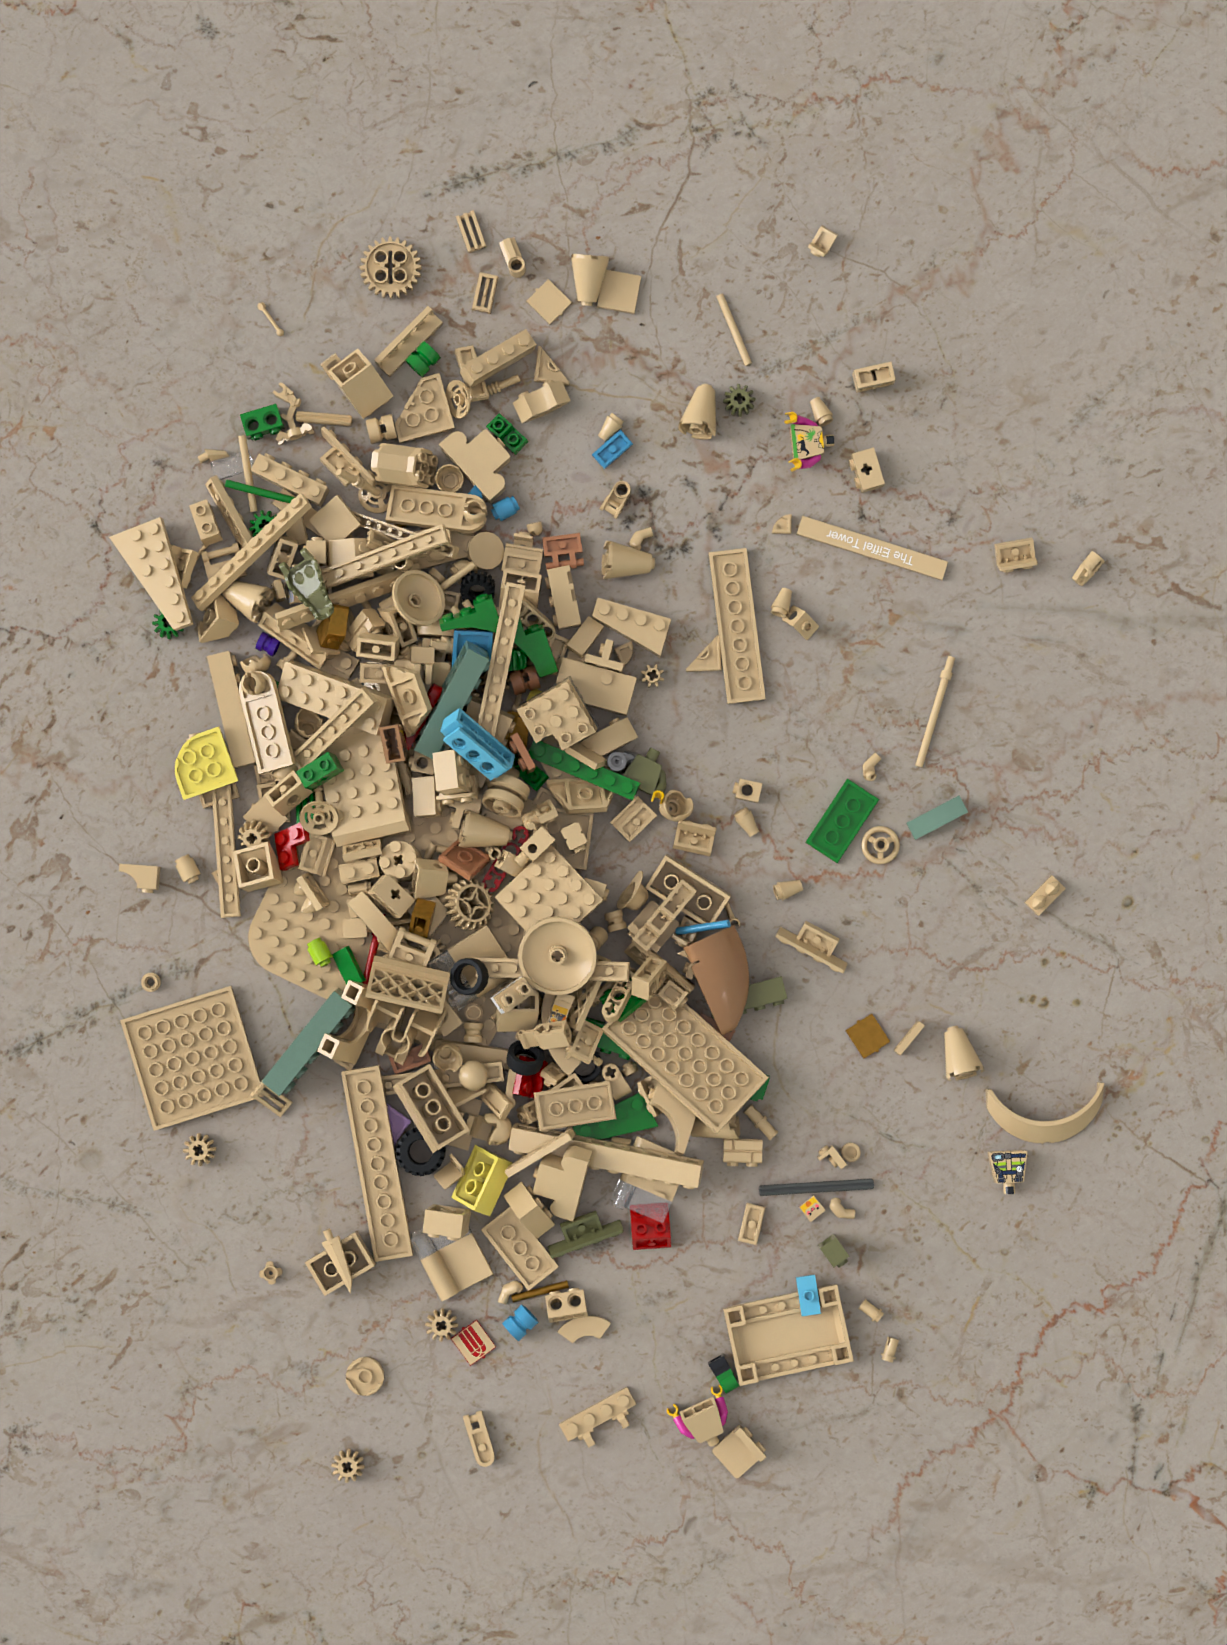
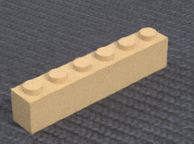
[207,651,256,769]

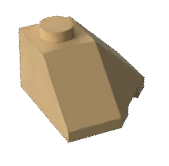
[197,594,239,643]

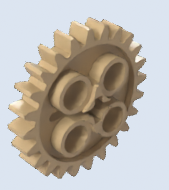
[360,236,422,299]

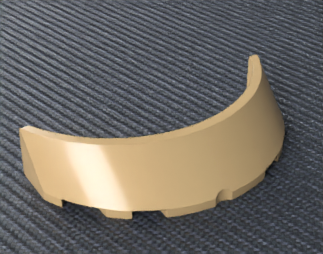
[986,1082,1104,1144]

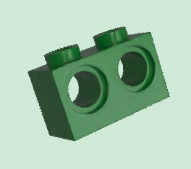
[240,404,285,441]

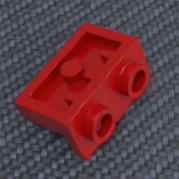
[512,1056,548,1098]

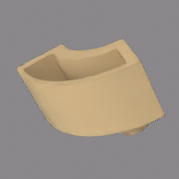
[513,380,571,423]
[580,717,638,757]

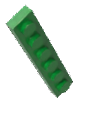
[528,740,641,801]

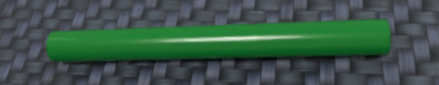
[225,480,296,503]

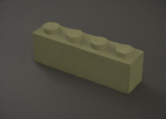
[711,976,788,1018]

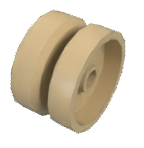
[482,774,530,818]

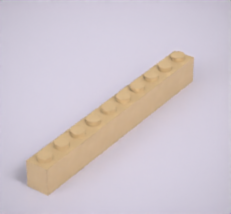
[508,1123,704,1189]

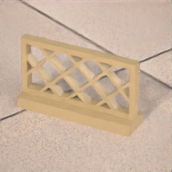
[566,954,611,1031]
[365,956,450,1014]

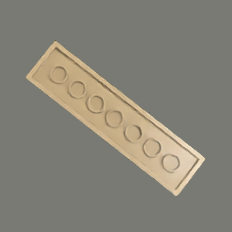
[708,548,766,704]

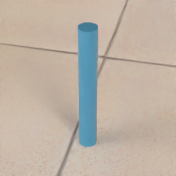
[676,920,731,935]

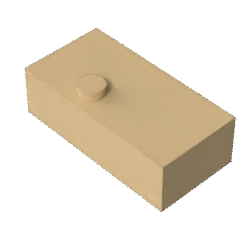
[556,658,637,717]
[645,854,731,924]
[393,1064,470,1153]

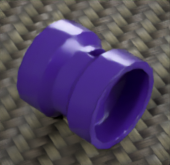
[255,632,280,657]

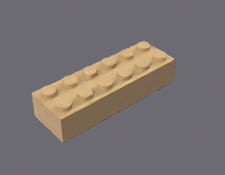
[278,661,395,736]

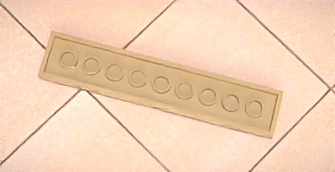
[341,1065,414,1262]

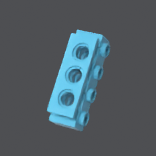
[440,708,515,781]

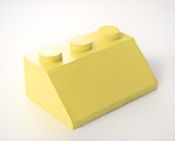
[451,1145,512,1216]

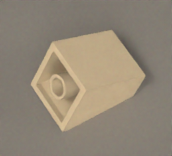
[327,349,394,419]

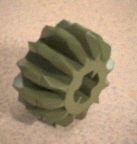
[723,384,756,417]

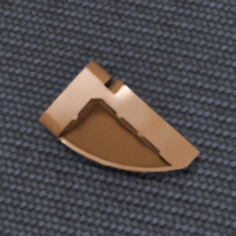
[683,925,750,1036]

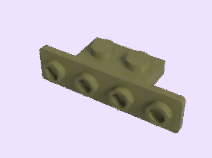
[548,1210,624,1258]

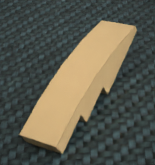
[631,879,697,953]

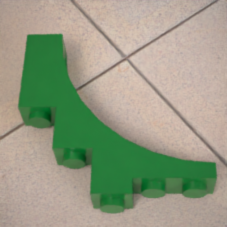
[439,594,558,677]

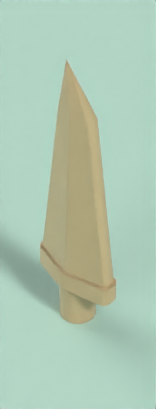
[322,1228,352,1294]

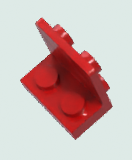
[630,1202,671,1250]

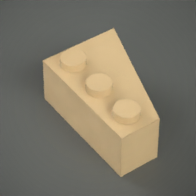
[545,565,581,630]

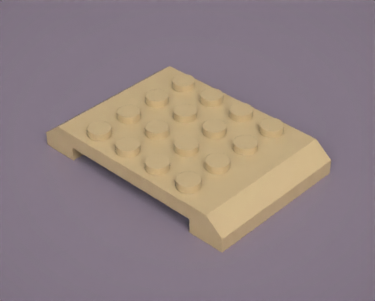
[318,720,411,847]
[723,1284,854,1386]

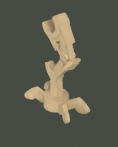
[273,383,315,445]

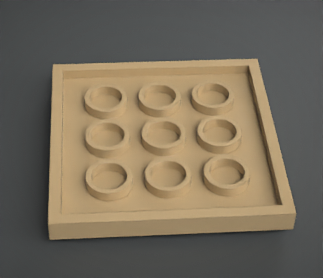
[495,845,604,932]

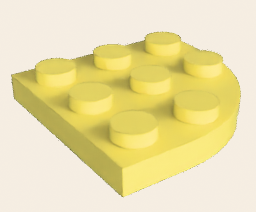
[175,726,239,800]

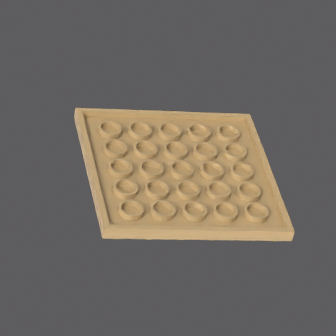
[120,986,264,1131]

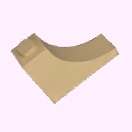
[648,1084,696,1156]

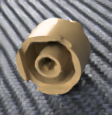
[379,841,421,882]

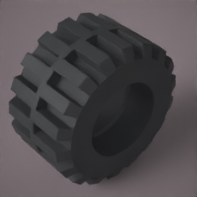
[396,1127,446,1176]

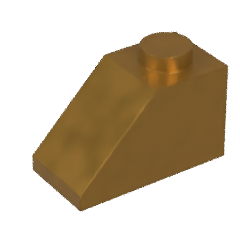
[316,604,349,650]
[408,898,436,942]

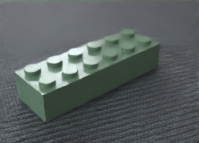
[413,640,490,759]
[261,988,356,1096]

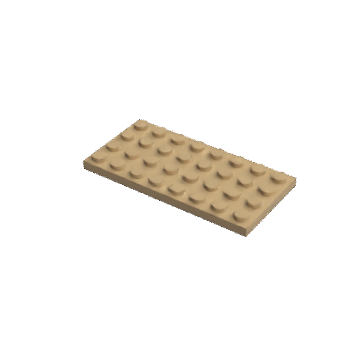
[602,983,769,1134]

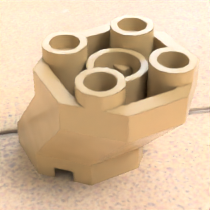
[371,443,438,489]

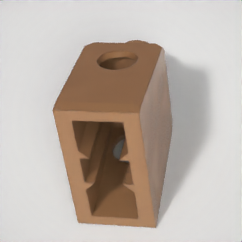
[379,724,408,764]

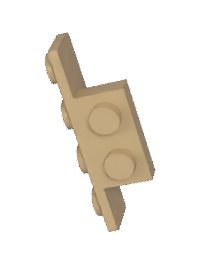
[320,427,376,487]
[776,921,847,973]

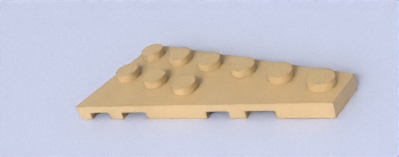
[109,517,193,631]

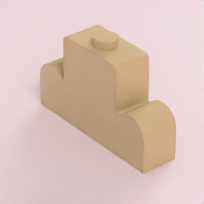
[439,429,511,504]
[533,1146,593,1222]

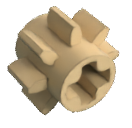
[641,664,664,688]

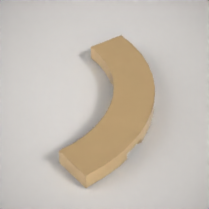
[541,993,581,1076]

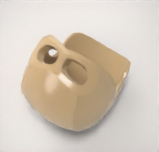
[659,790,694,822]
[483,1113,512,1146]

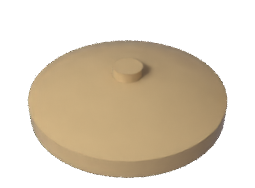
[518,917,597,995]

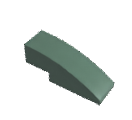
[906,795,968,840]

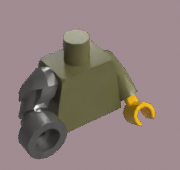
[607,748,667,804]

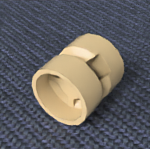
[366,414,397,444]

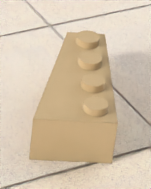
[592,598,671,658]

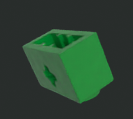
[296,752,344,790]

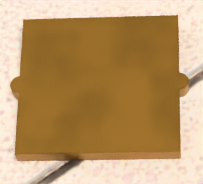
[845,1013,890,1059]

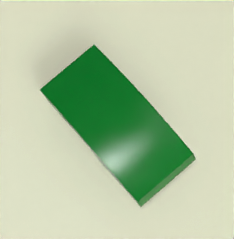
[486,413,528,455]
[513,754,549,792]

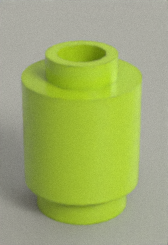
[307,938,333,968]

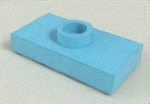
[796,1274,821,1316]

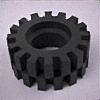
[460,570,495,606]

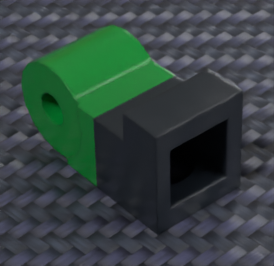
[708,1354,740,1394]

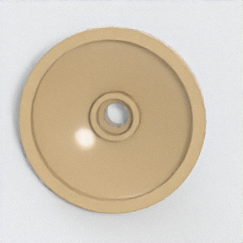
[392,570,445,626]

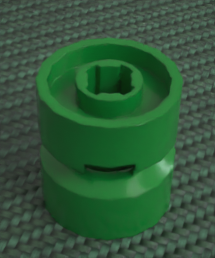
[405,341,441,377]

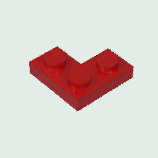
[274,823,310,871]

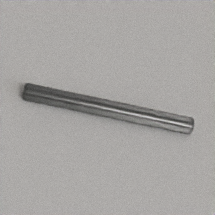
[759,1179,874,1196]

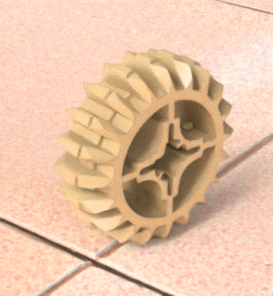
[444,879,495,931]

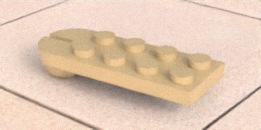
[385,485,488,533]
[239,671,296,774]

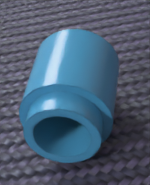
[491,496,520,521]

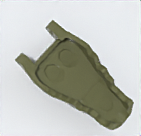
[279,548,334,620]

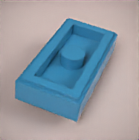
[592,429,633,470]

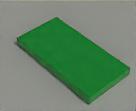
[805,778,880,863]

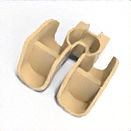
[366,981,447,1065]

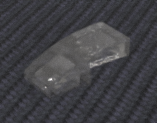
[210,450,253,480]

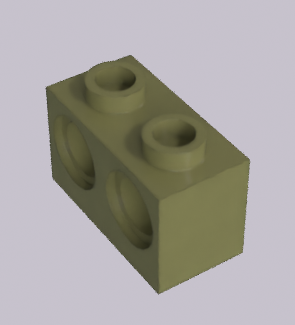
[818,1234,849,1268]

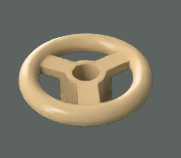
[861,826,900,864]

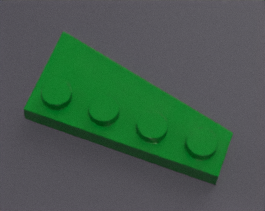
[572,1093,658,1140]

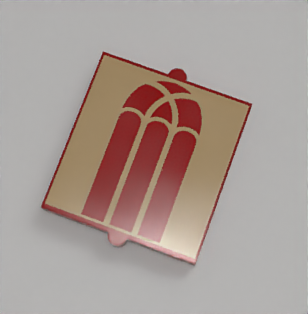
[451,1319,496,1366]

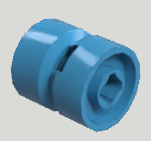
[502,1304,539,1341]

